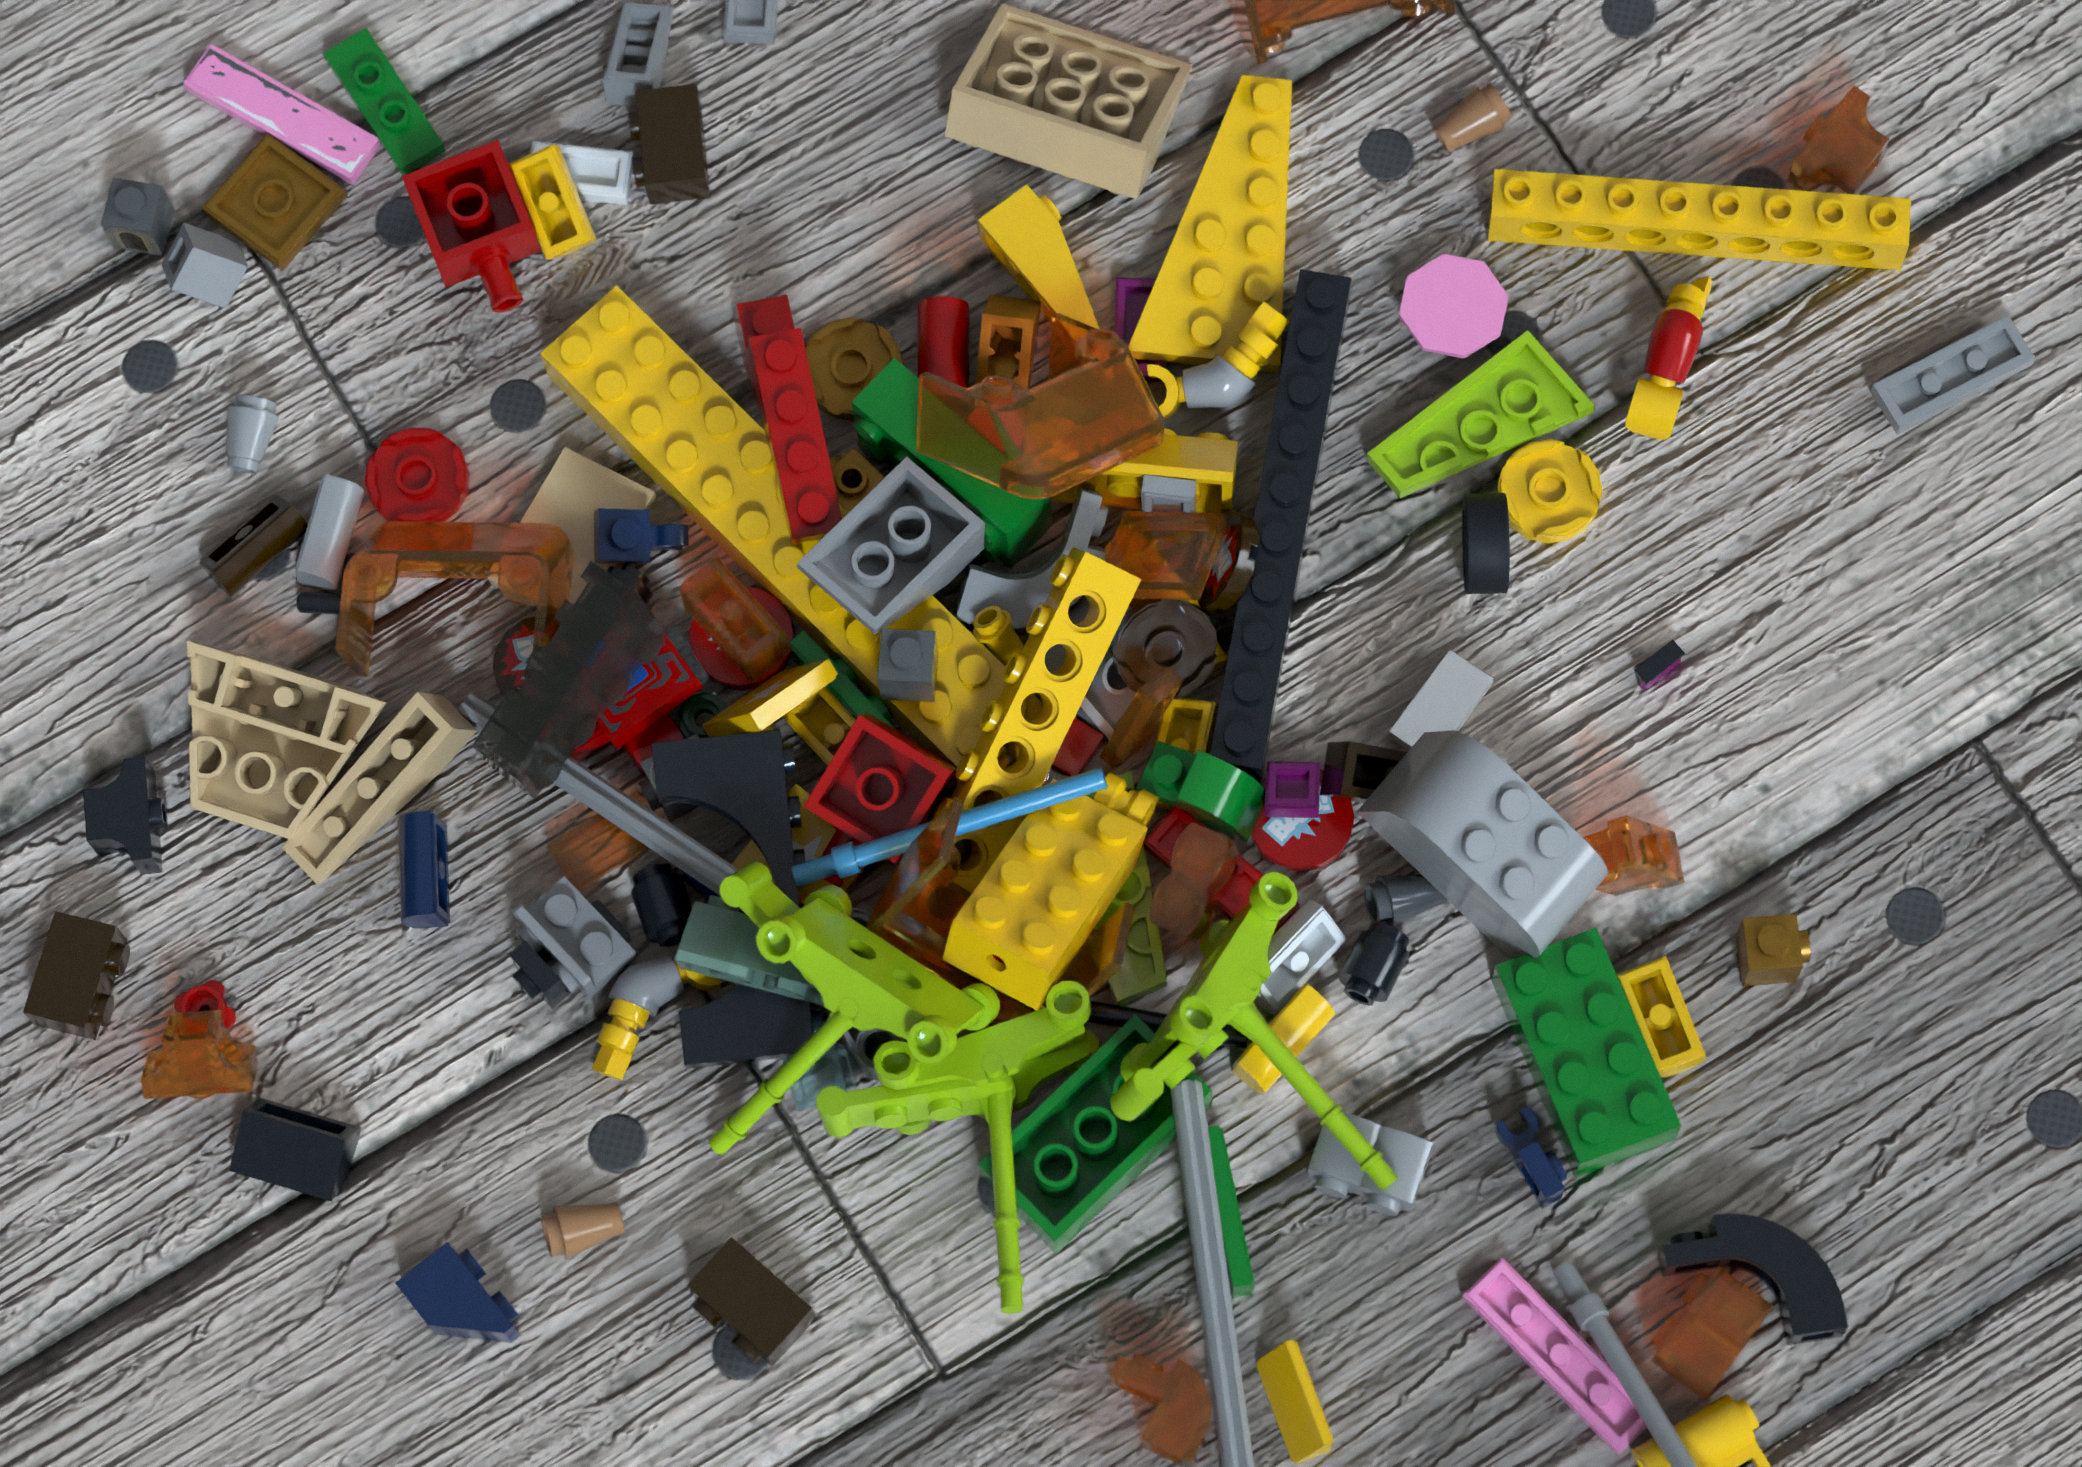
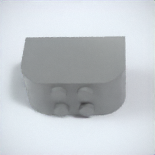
[1357,730,1608,958]

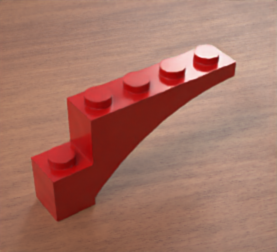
[734,295,842,544]

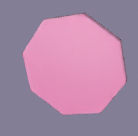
[1398,254,1509,359]

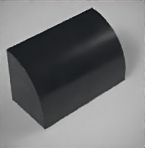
[229,1098,361,1201]

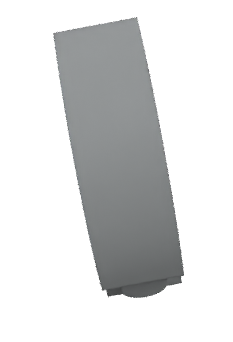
[953,486,1108,629]

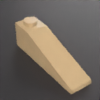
[281,692,478,884]

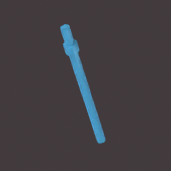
[791,767,1108,887]

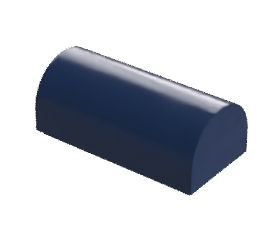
[398,810,450,928]

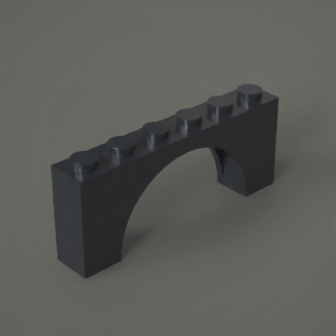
[652,730,823,1069]

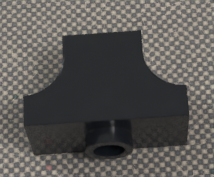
[83,757,168,875]

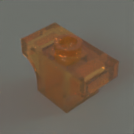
[1787,86,1889,194]
[1583,815,1685,896]
[141,1010,258,1099]

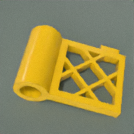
[1631,1394,1771,1467]

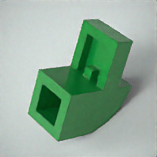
[1136,741,1265,842]

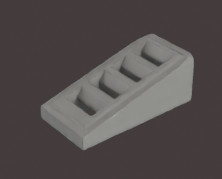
[603,1,673,107]

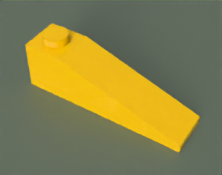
[978,184,1114,390]

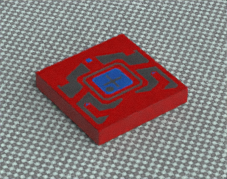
[558,605,703,749]

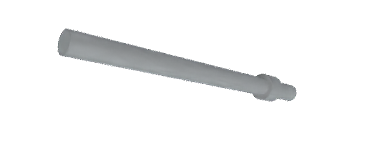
[1553,1261,1698,1467]

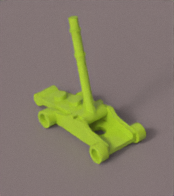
[709,862,1000,1155]
[1110,872,1399,1192]
[816,981,1100,1314]

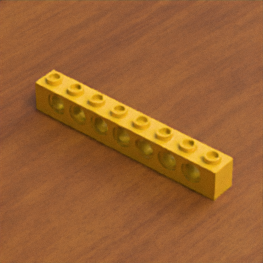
[1488,169,1911,270]
[885,547,1141,968]

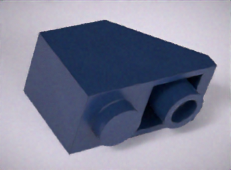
[395,1242,520,1343]

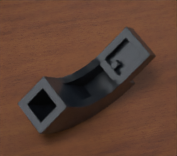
[1658,1214,1848,1346]

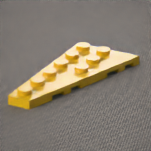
[1123,75,1292,373]

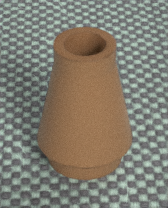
[1432,83,1512,153]
[541,1202,625,1259]

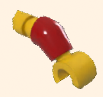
[1625,275,1712,440]

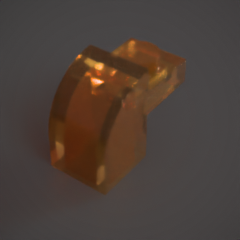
[1110,1354,1211,1467]

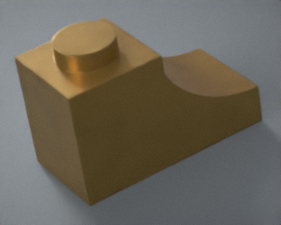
[973,295,1041,418]

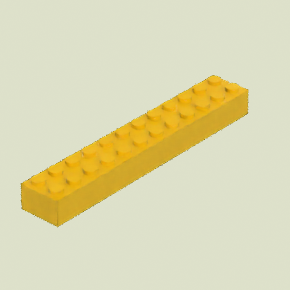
[540,285,1042,795]

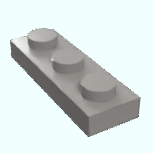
[1870,315,2035,435]

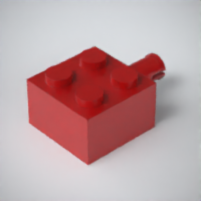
[402,140,541,313]
[803,712,957,887]

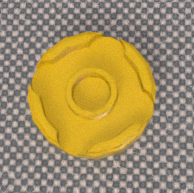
[1496,439,1602,544]

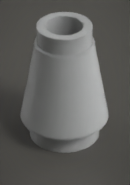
[226,395,279,474]

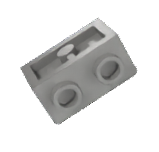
[512,876,637,999]

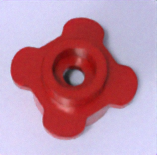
[174,980,236,1041]

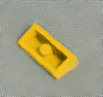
[1256,1339,1334,1463]

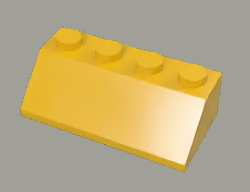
[1021,418,1238,516]

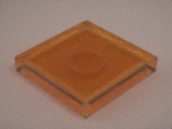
[1104,511,1227,600]

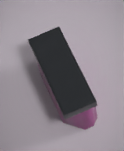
[1634,639,1685,689]

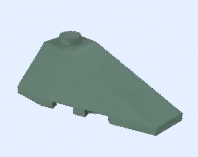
[675,895,824,1006]

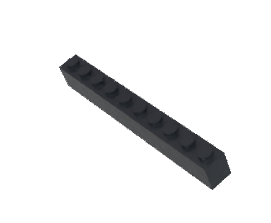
[1210,269,1352,783]

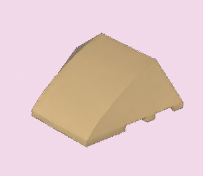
[187,640,387,839]

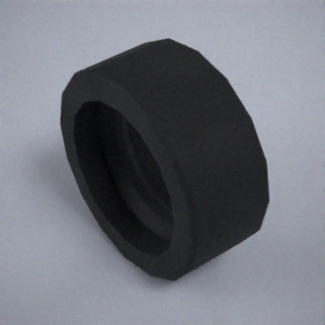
[1462,493,1510,594]

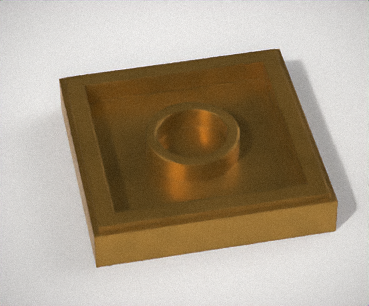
[202,133,348,272]

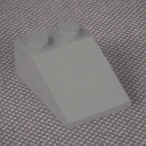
[797,457,985,635]

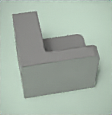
[161,223,248,307]

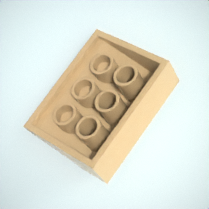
[945,3,1192,199]

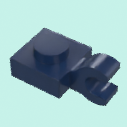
[594,508,689,565]
[1495,1106,1567,1209]

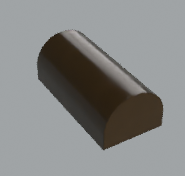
[199,495,308,597]

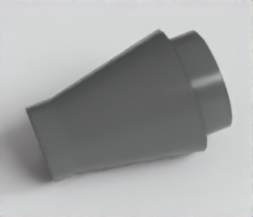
[1364,875,1448,927]

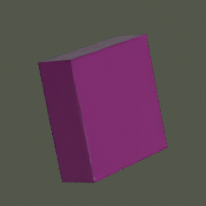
[1265,761,1321,818]

